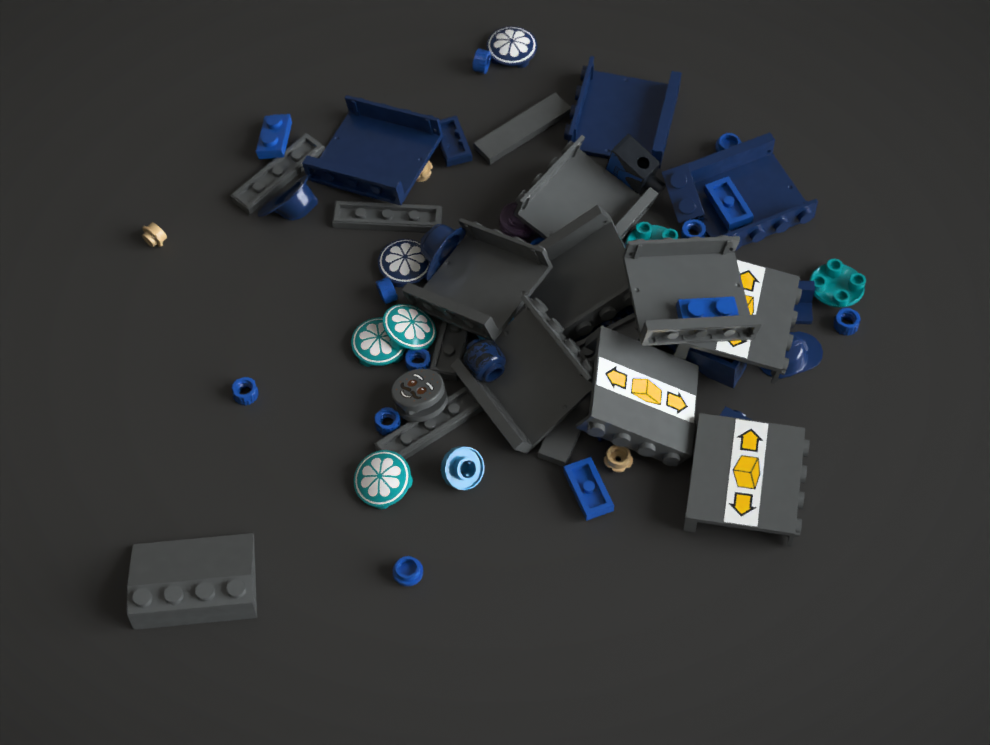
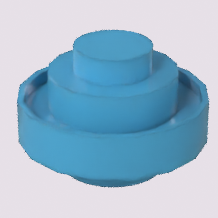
[441,446,485,490]

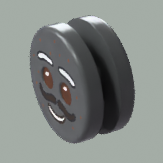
[391,369,448,422]

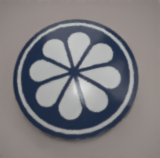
[487,27,537,68]
[378,239,430,288]

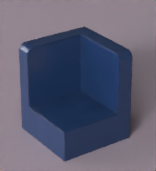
[794,281,815,324]

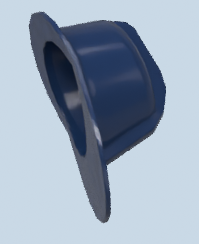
[257,175,318,220]
[420,224,466,281]
[760,331,823,379]

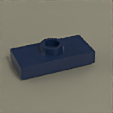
[439,116,472,167]

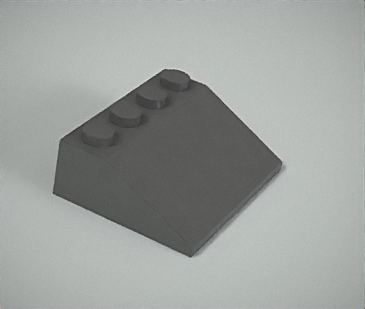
[127,533,257,630]

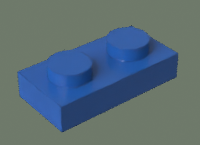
[256,114,292,159]
[704,176,754,231]
[676,296,739,319]
[563,457,614,521]

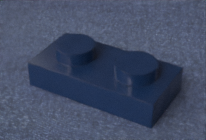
[662,163,705,224]

